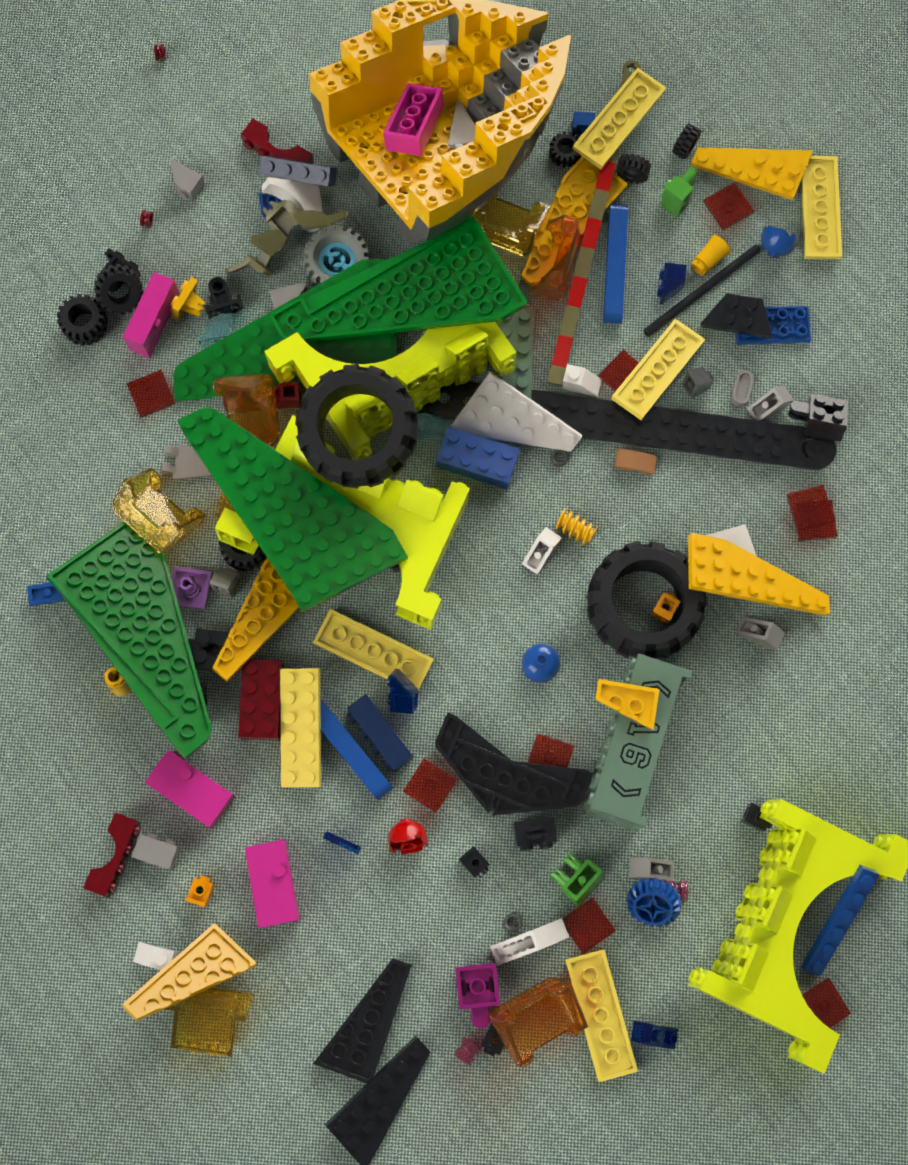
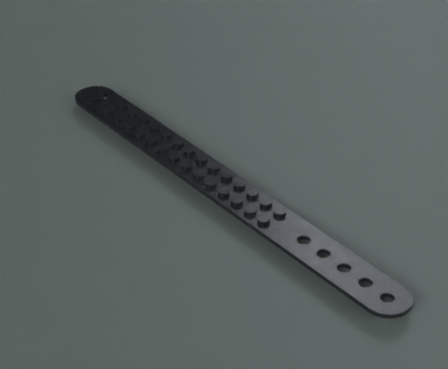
[417,381,837,470]

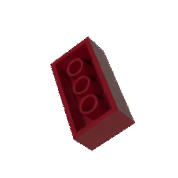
[238,659,284,741]

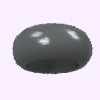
[551,450,568,467]
[504,913,522,932]

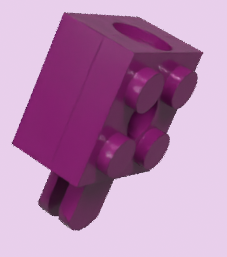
[455,963,500,1028]

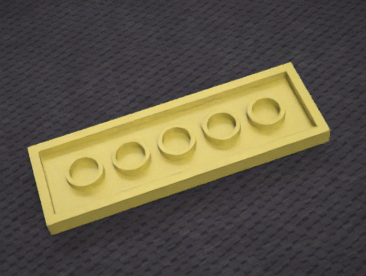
[572,67,666,170]
[801,156,842,260]
[611,319,705,421]
[313,609,434,694]
[280,668,321,787]
[565,949,638,1082]

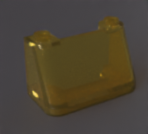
[467,193,551,256]
[112,467,206,553]

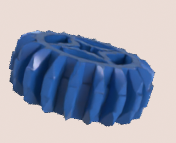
[626,877,682,928]

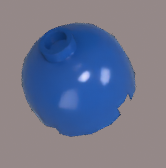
[761,226,799,258]
[521,644,560,683]

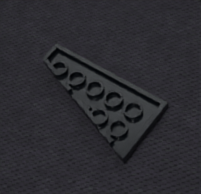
[313,958,412,1083]
[324,1035,430,1165]

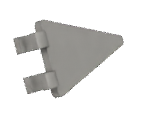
[448,101,475,150]
[161,444,212,480]

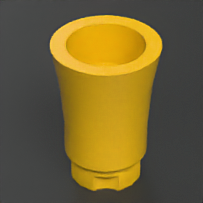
[690,235,731,276]
[104,667,132,696]

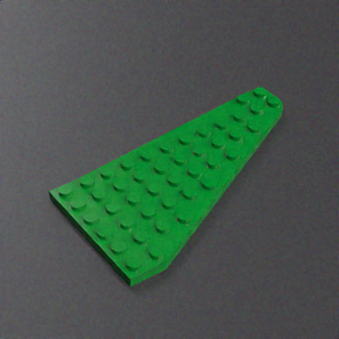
[269,215,529,342]
[173,259,397,401]
[177,408,408,613]
[47,511,211,759]

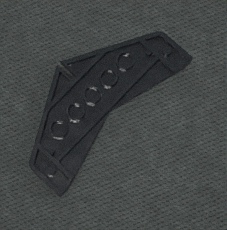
[435,712,593,816]

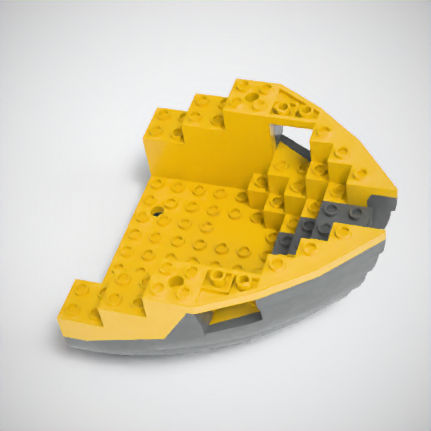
[309,0,571,243]

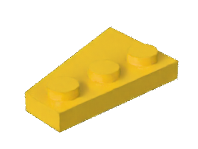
[595,679,660,730]

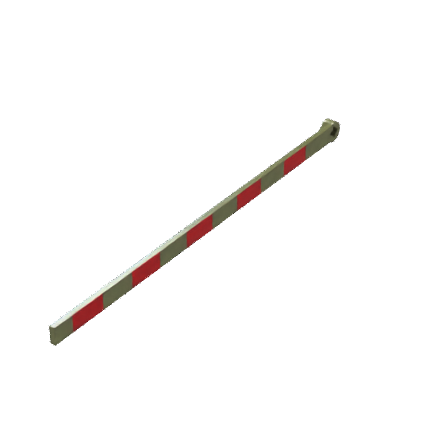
[547,60,641,387]

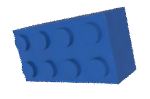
[436,426,520,490]

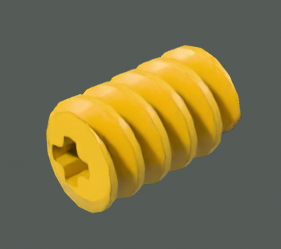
[556,508,599,546]

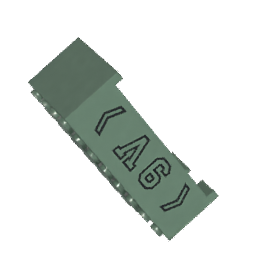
[582,653,693,832]

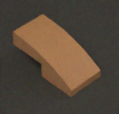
[614,449,657,475]

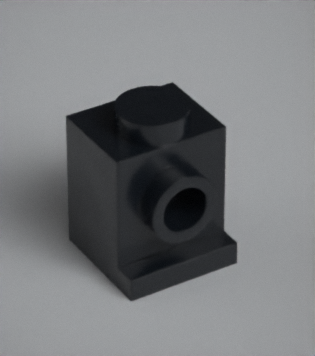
[741,802,773,832]
[459,846,490,878]
[481,1022,510,1057]

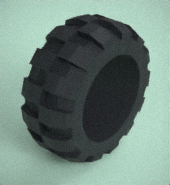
[295,364,419,489]
[586,541,707,659]

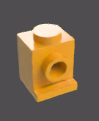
[650,592,681,624]
[185,875,215,907]

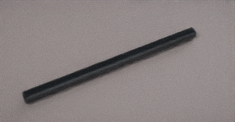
[643,244,761,337]

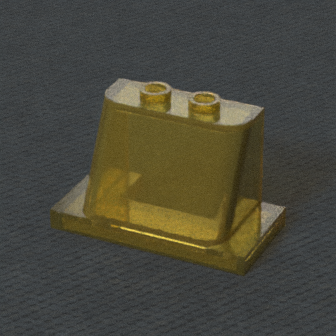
[165,988,254,1057]

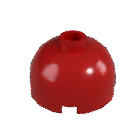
[388,818,428,854]

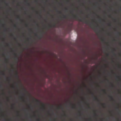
[666,880,688,901]
[454,1036,481,1065]

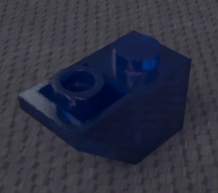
[657,262,687,304]
[387,669,418,714]
[631,1020,678,1049]

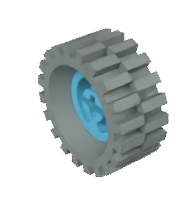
[304,226,369,287]

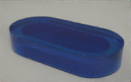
[323,831,361,855]

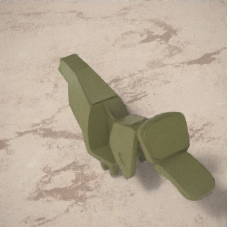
[225,200,350,276]

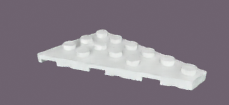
[450,371,582,452]

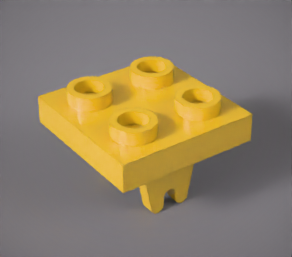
[170,277,205,321]

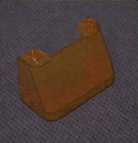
[528,214,581,301]
[213,374,280,447]
[488,977,588,1067]

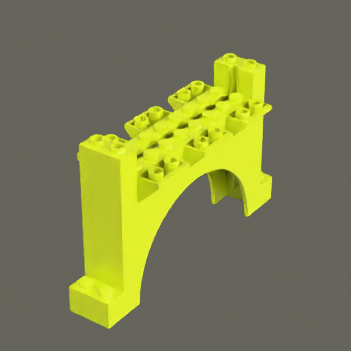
[265,322,517,459]
[215,415,470,630]
[688,799,908,1074]

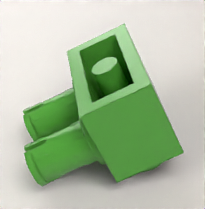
[660,167,698,217]
[550,852,605,908]

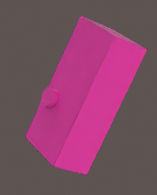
[383,83,444,156]
[123,272,180,358]
[145,750,235,829]
[245,840,300,928]

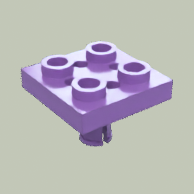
[171,566,212,610]

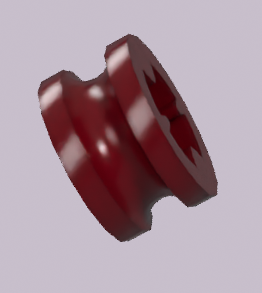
[154,44,166,61]
[140,210,153,228]

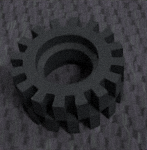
[672,123,702,160]
[549,131,581,168]
[616,154,651,184]

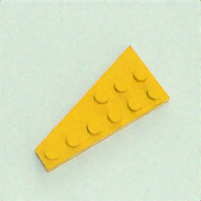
[691,147,813,201]
[122,923,257,1022]

